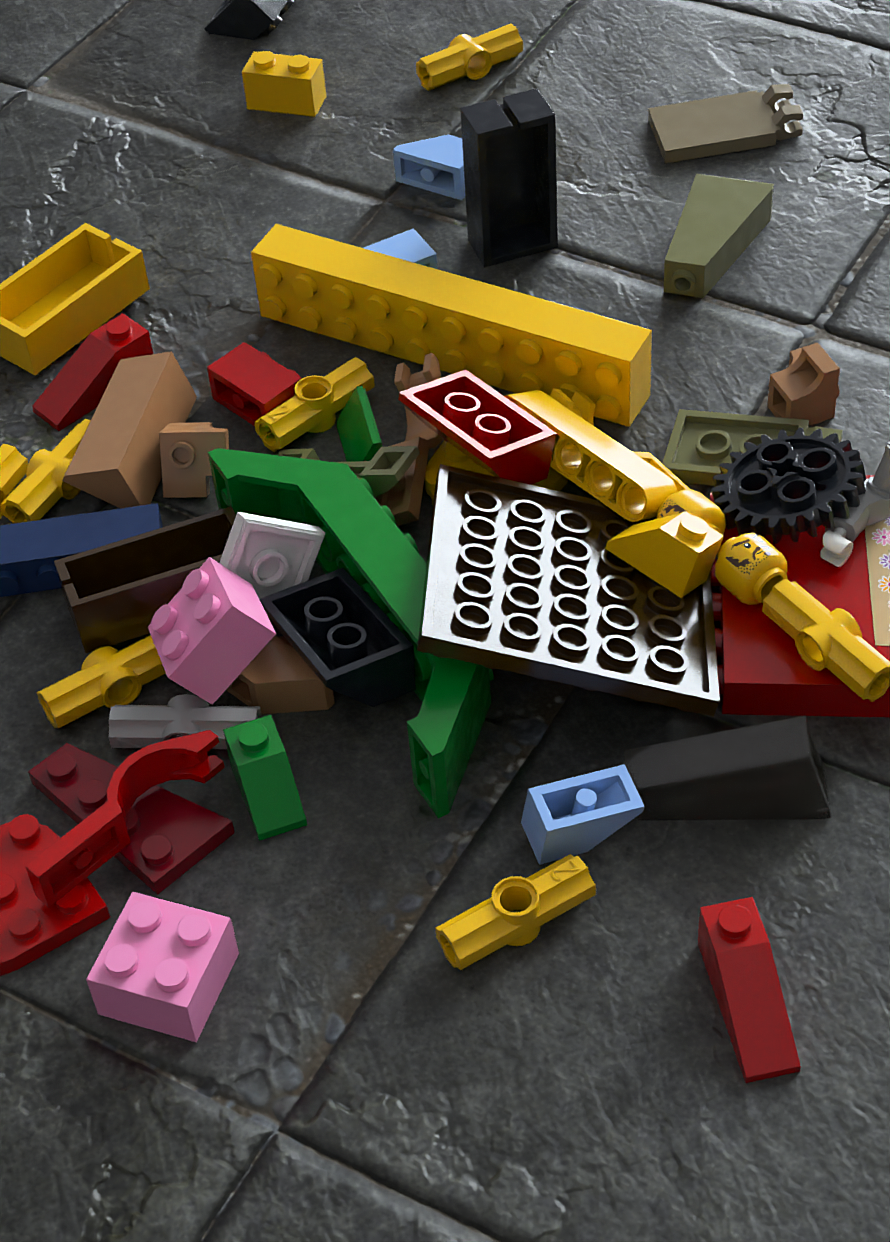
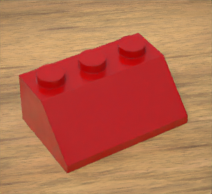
[398,370,557,485]

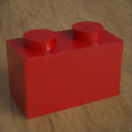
[207,342,302,426]

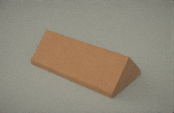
[62,351,197,508]

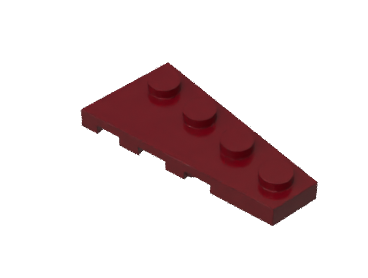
[28,743,235,895]

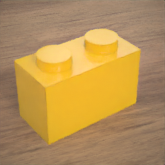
[242,51,326,117]

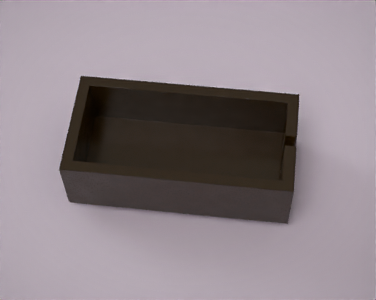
[54,506,236,653]

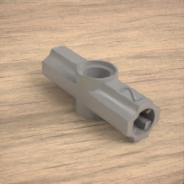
[109,694,262,749]

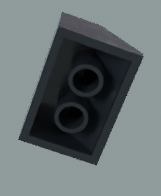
[204,0,295,40]
[259,568,416,707]

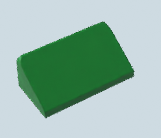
[336,386,382,462]

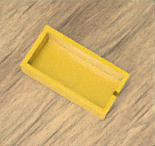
[0,223,150,375]

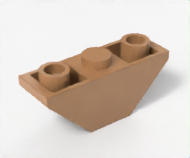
[227,635,335,714]

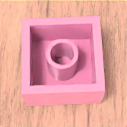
[148,557,276,705]
[86,891,239,1043]

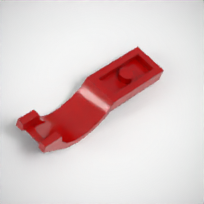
[25,730,225,908]

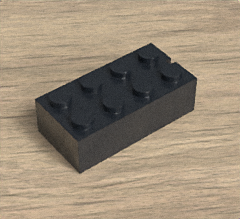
[460,88,558,268]

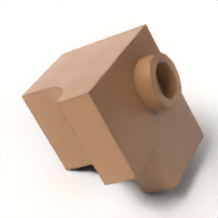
[767,342,840,426]
[159,422,229,498]

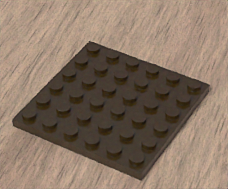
[417,464,720,717]

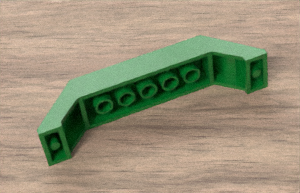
[208,448,494,819]

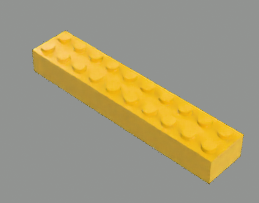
[251,224,652,427]

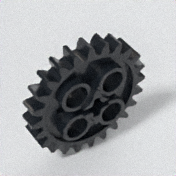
[711,428,866,544]

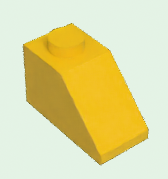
[605,512,724,598]

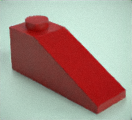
[32,313,154,431]
[698,897,801,1083]

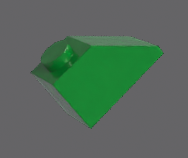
[223,715,307,841]

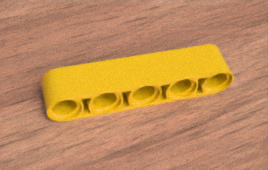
[504,390,677,522]

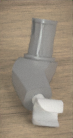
[820,441,890,567]

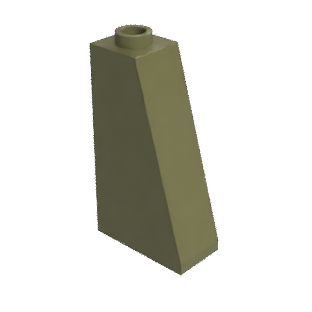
[664,174,774,298]

